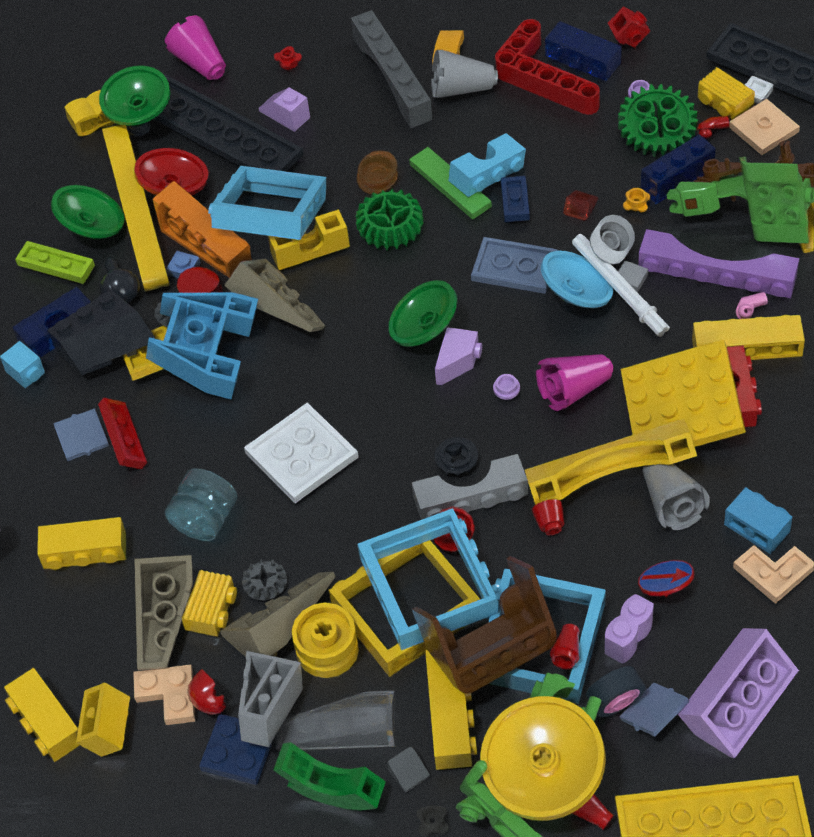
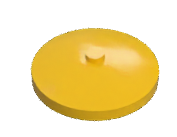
[480,696,606,821]

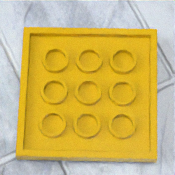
[621,339,746,447]

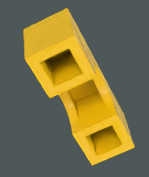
[268,209,350,270]

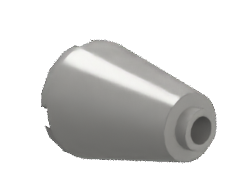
[431,50,498,98]
[643,464,710,530]

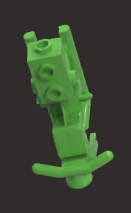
[456,673,601,837]

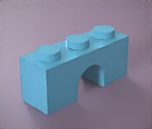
[448,133,526,197]

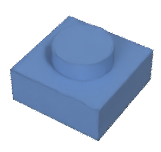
[166,251,201,278]

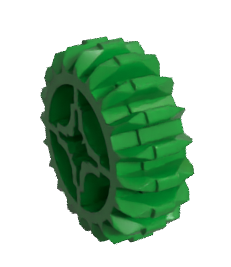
[356,188,423,250]

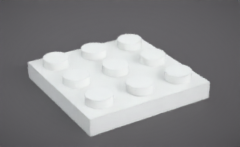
[244,403,358,503]

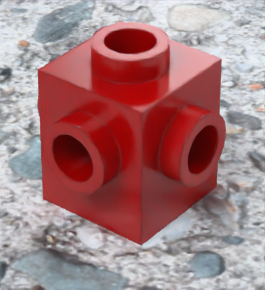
[608,6,650,48]

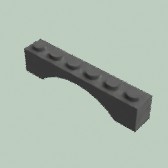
[351,10,432,128]

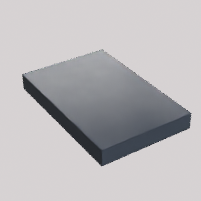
[471,237,558,294]

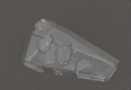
[276,691,395,751]

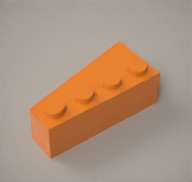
[153,181,252,278]

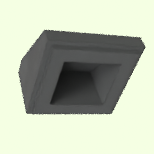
[387,746,430,793]

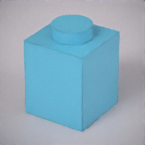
[0,341,45,388]

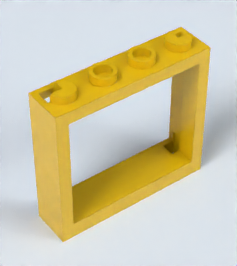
[329,540,480,677]

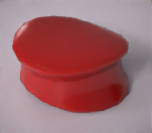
[177,267,223,293]

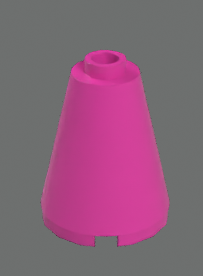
[165,15,226,80]
[536,354,613,411]

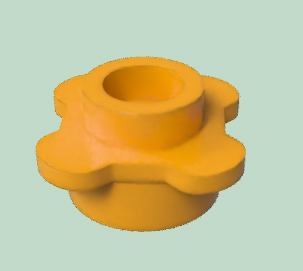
[623,188,650,212]

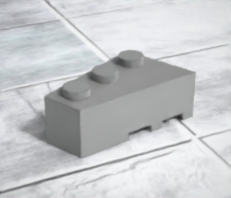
[238,651,303,747]

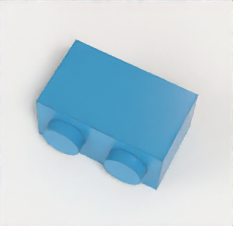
[724,487,792,554]

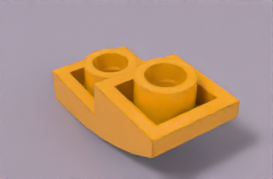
[432,30,464,64]

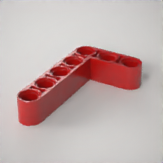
[495,19,600,115]

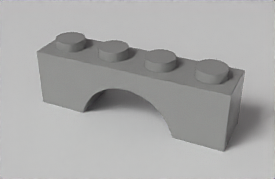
[412,454,528,520]

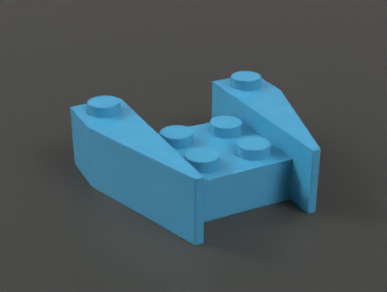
[146,292,258,399]

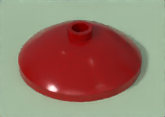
[134,148,208,196]

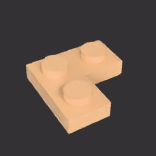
[733,545,814,604]
[134,665,195,725]

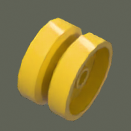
[292,603,359,678]

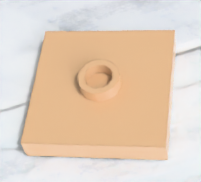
[729,99,800,155]

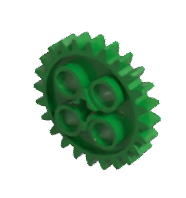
[618,84,698,157]

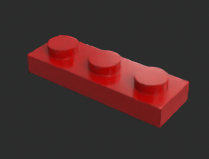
[98,398,147,469]

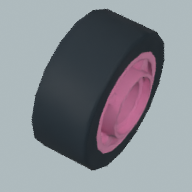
[586,666,646,717]

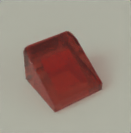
[563,190,598,220]

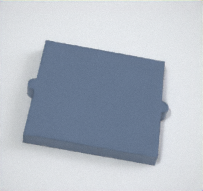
[53,408,109,461]
[620,683,689,737]

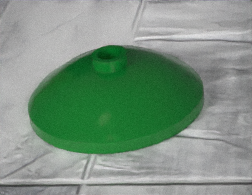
[99,66,170,126]
[51,185,124,239]
[389,280,457,347]

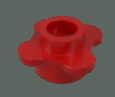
[274,46,302,70]

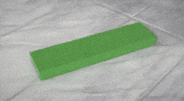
[409,147,492,220]

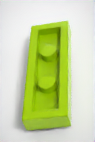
[15,241,95,284]

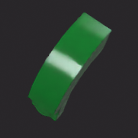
[273,742,386,810]

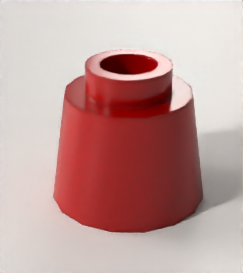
[532,499,564,535]

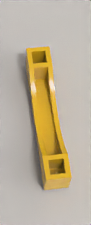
[525,419,697,505]

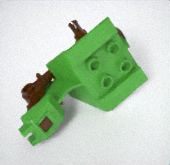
[667,140,814,243]

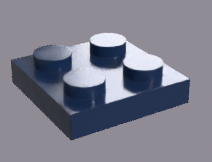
[199,714,274,785]

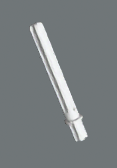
[572,234,670,337]

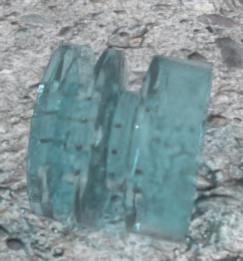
[164,468,238,541]

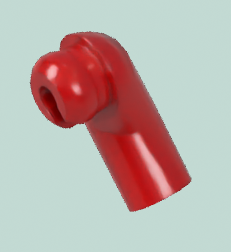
[697,116,729,139]

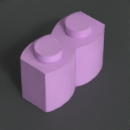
[605,594,653,664]

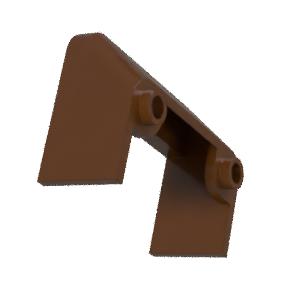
[412,556,557,693]

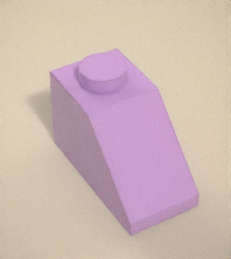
[259,87,310,132]
[435,327,482,385]

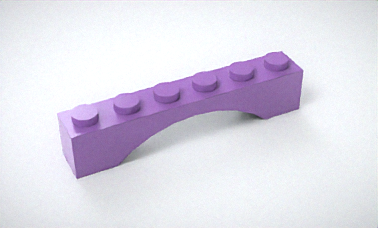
[639,229,799,298]

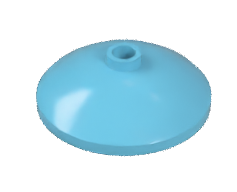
[540,251,613,308]

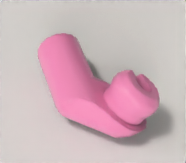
[735,292,768,319]

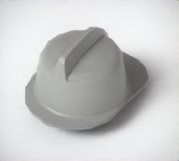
[590,215,635,264]

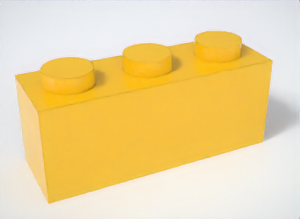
[38,517,126,570]
[4,668,80,762]

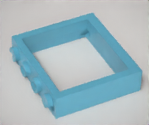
[208,166,326,240]
[357,508,500,650]
[486,569,606,704]

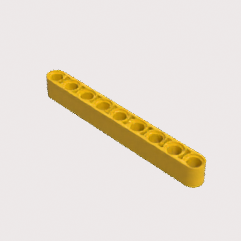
[102,124,170,292]

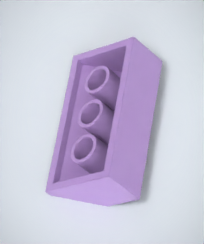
[678,628,799,758]

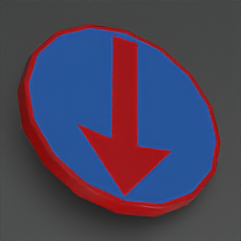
[638,560,695,597]

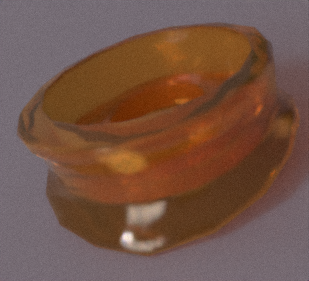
[357,151,398,194]

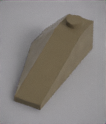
[225,259,325,332]
[135,555,193,670]
[220,572,336,657]

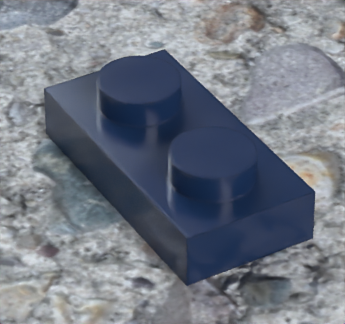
[501,176,530,222]

